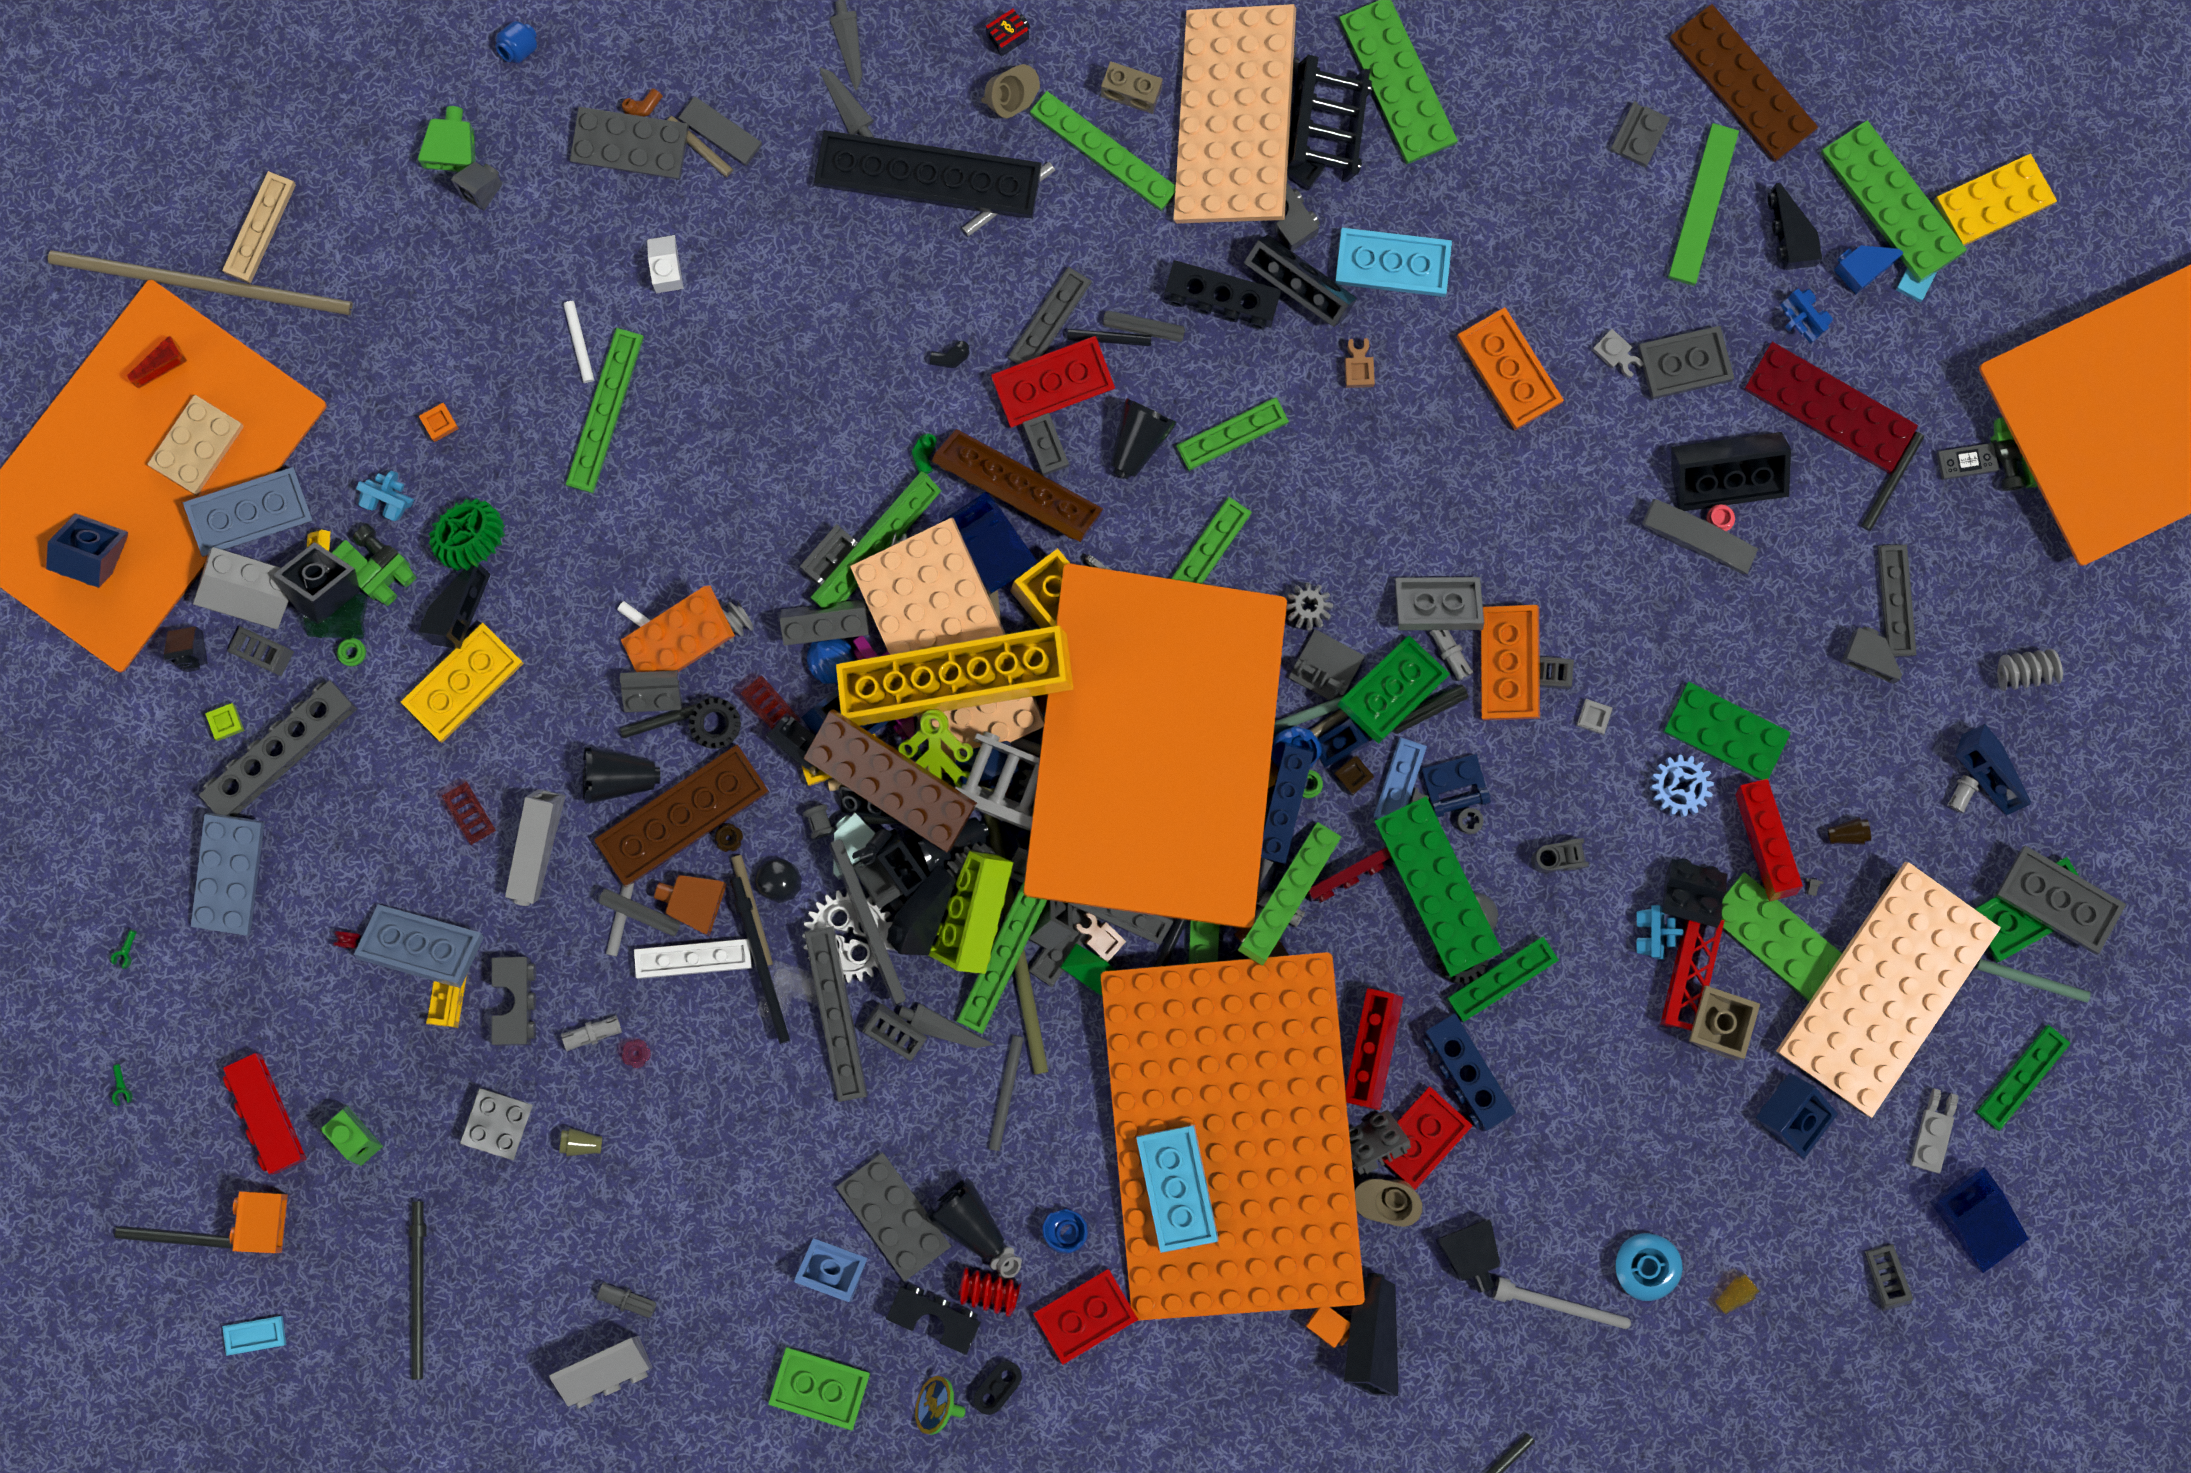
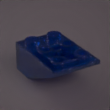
[939,492,1037,594]
[1929,1167,2029,1273]

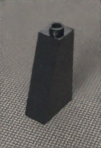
[1344,1273,1399,1396]

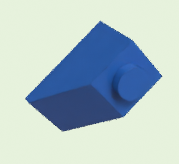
[1834,245,1903,294]

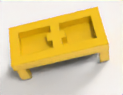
[426,975,467,1028]

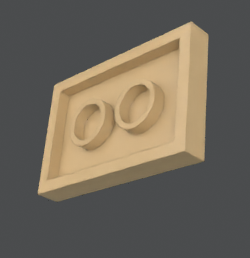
[147,395,244,496]

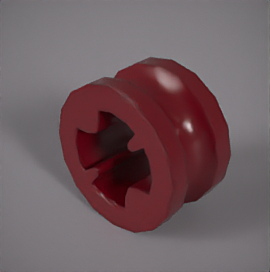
[333,931,361,949]

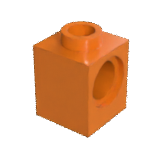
[1304,1307,1351,1348]

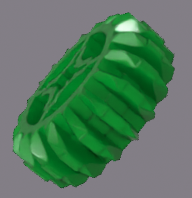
[429,498,505,571]

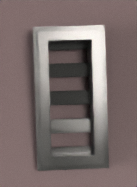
[227,626,294,676]
[1540,657,1574,690]
[862,1002,927,1061]
[1865,1244,1913,1311]

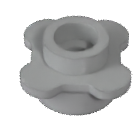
[990,1247,1022,1280]

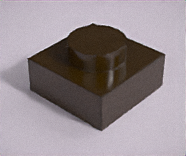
[1334,755,1374,796]

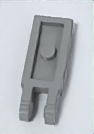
[1910,1088,1958,1174]

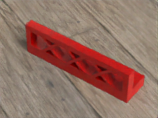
[1660,919,1725,1031]

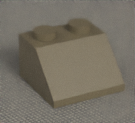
[1689,986,1760,1060]

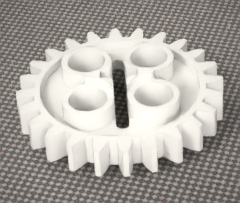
[802,891,895,983]

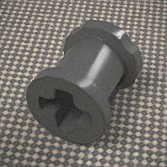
[803,804,835,840]

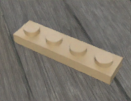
[222,171,296,284]

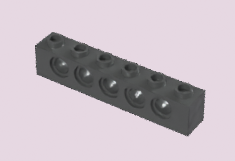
[199,680,358,817]

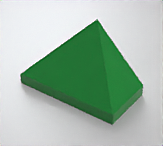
[1060,944,1116,997]

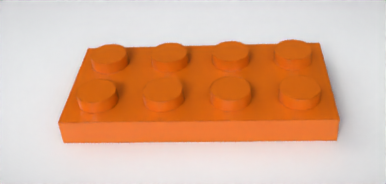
[1456,307,1564,431]
[621,586,735,672]
[1481,605,1540,720]

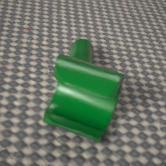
[111,929,137,969]
[112,1065,133,1106]

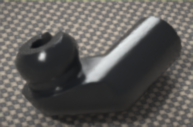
[930,341,970,368]

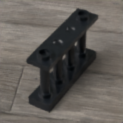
[1287,54,1372,182]

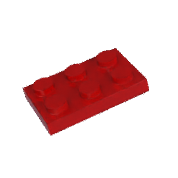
[1382,1086,1473,1190]
[1033,1269,1138,1365]

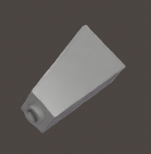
[505,789,566,906]

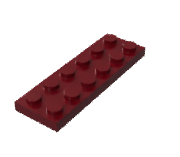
[1744,341,1918,474]

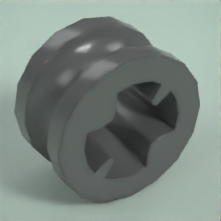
[1457,808,1484,835]

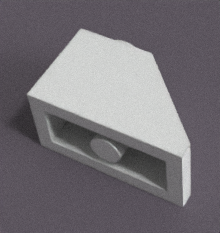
[647,235,684,293]

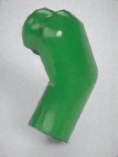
[912,433,937,474]

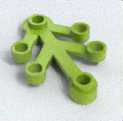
[899,709,973,789]

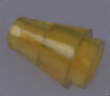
[1715,1273,1760,1315]

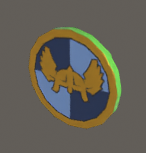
[915,1376,965,1435]

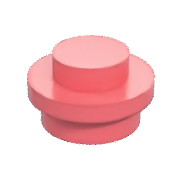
[1706,505,1735,532]

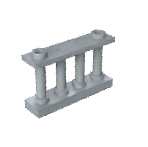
[955,731,1040,832]

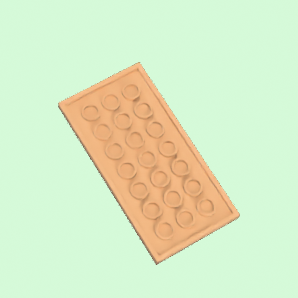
[1174,4,1296,223]
[850,518,1044,773]
[1776,862,2000,1118]

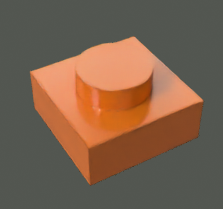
[419,402,459,442]

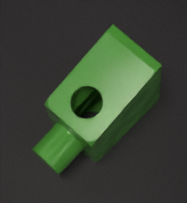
[418,106,476,172]
[321,1105,383,1166]

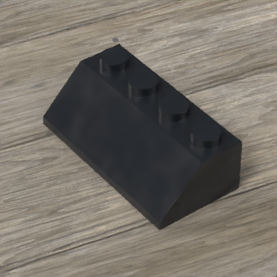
[1671,432,1791,511]

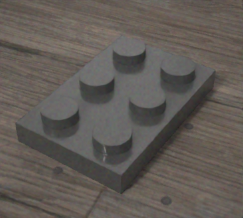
[1638,326,1735,400]
[1394,577,1484,630]

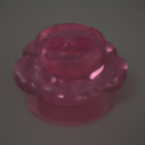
[622,1039,651,1068]

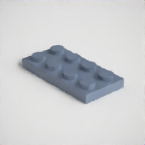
[183,467,313,557]
[191,813,265,936]
[354,904,484,988]

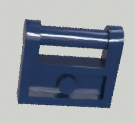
[1421,754,1491,818]

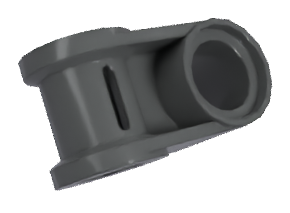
[1531,838,1589,873]

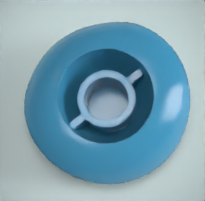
[1616,1233,1683,1301]

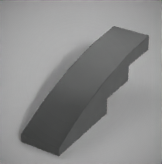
[1642,499,1758,574]

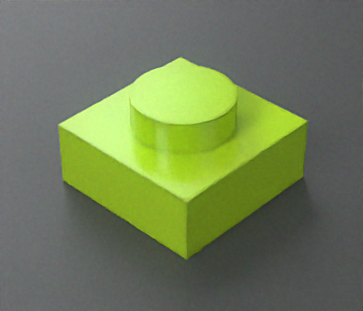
[205,703,245,741]

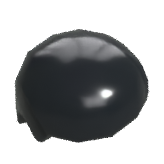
[755,858,802,903]

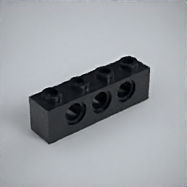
[1244,235,1358,327]
[1164,260,1281,330]

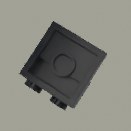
[1662,858,1727,928]

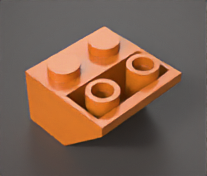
[230,1191,288,1253]

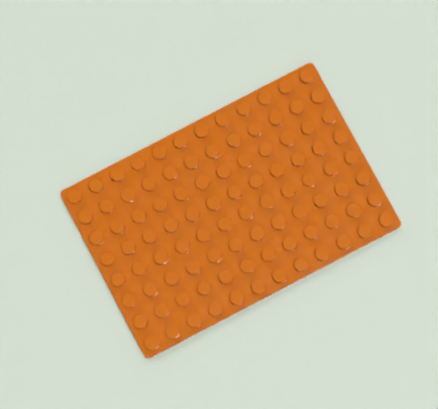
[1979,265,2191,566]
[0,280,327,673]
[1023,563,1287,928]
[1101,952,1365,1321]

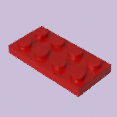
[991,336,1115,428]

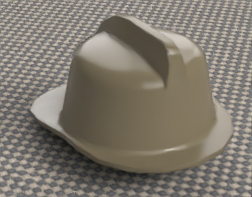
[981,64,1040,119]
[1355,1179,1422,1227]

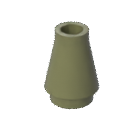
[559,1128,602,1157]

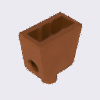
[654,875,727,936]

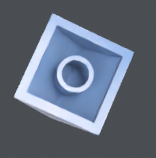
[794,1238,868,1302]

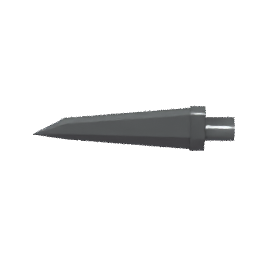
[830,0,862,90]
[819,67,874,137]
[898,1003,995,1048]

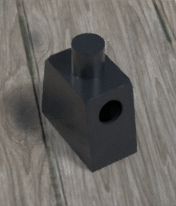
[1436,1219,1500,1293]

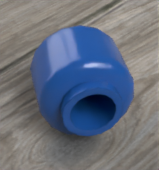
[495,21,537,63]

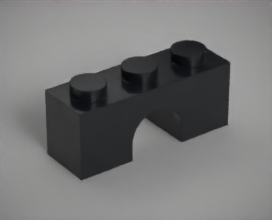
[886,1283,981,1355]

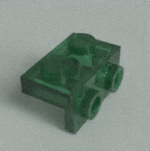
[303,594,367,639]

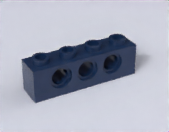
[1261,742,1314,863]
[1422,1013,1516,1132]

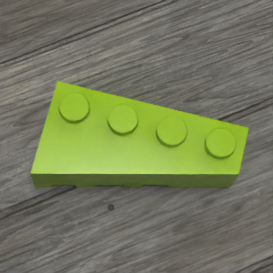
[928,851,1013,974]

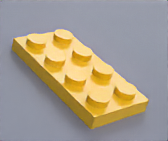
[1933,153,2057,246]
[401,622,524,743]

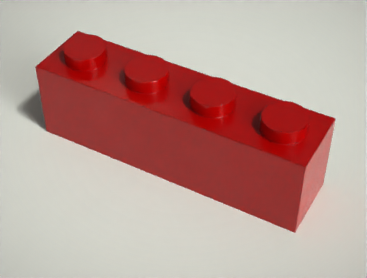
[1735,779,1803,902]
[1346,988,1404,1111]
[223,1053,307,1175]

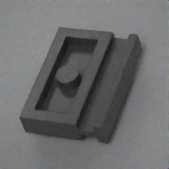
[1610,101,1670,168]
[620,670,682,713]

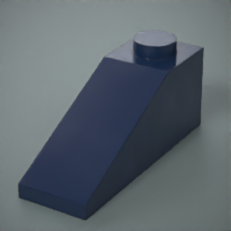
[1955,724,2031,816]

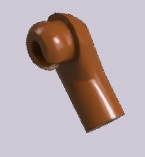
[622,88,663,117]

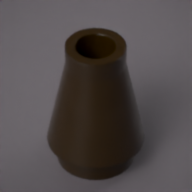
[1827,817,1871,845]

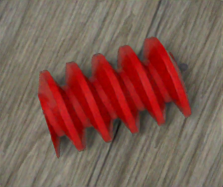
[958,1267,1022,1317]

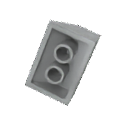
[193,547,289,630]
[549,1336,653,1409]

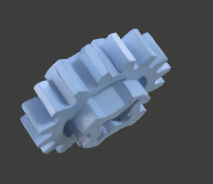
[1650,755,1714,818]

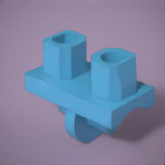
[356,470,414,521]
[1637,905,1684,960]

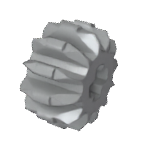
[1286,582,1333,631]

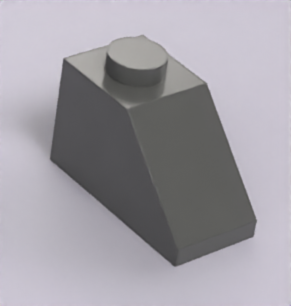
[451,162,502,211]
[1841,627,1902,684]
[1029,900,1073,951]

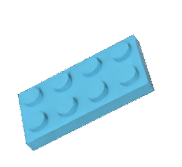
[1335,228,1452,297]
[1136,1125,1219,1253]

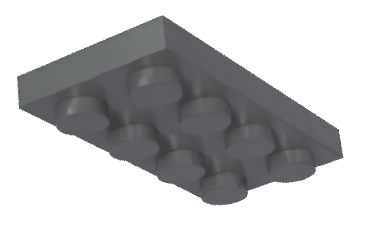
[570,107,689,180]
[1995,845,2126,955]
[836,1152,952,1282]

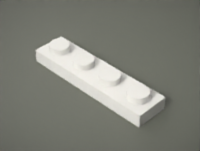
[634,939,752,979]

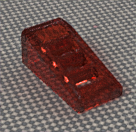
[127,336,187,388]
[740,675,800,730]
[442,781,496,845]

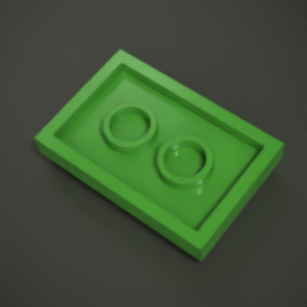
[768,1347,871,1431]

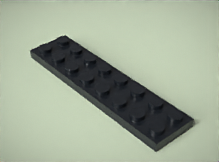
[814,130,1042,219]

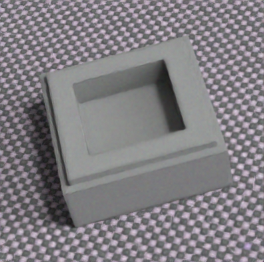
[1576,699,1613,735]

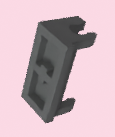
[800,524,858,586]

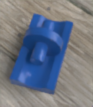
[1780,288,1833,344]

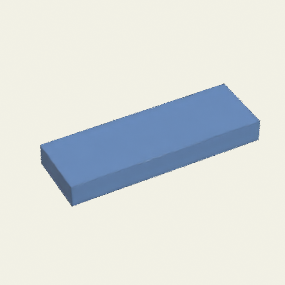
[1373,737,1427,819]

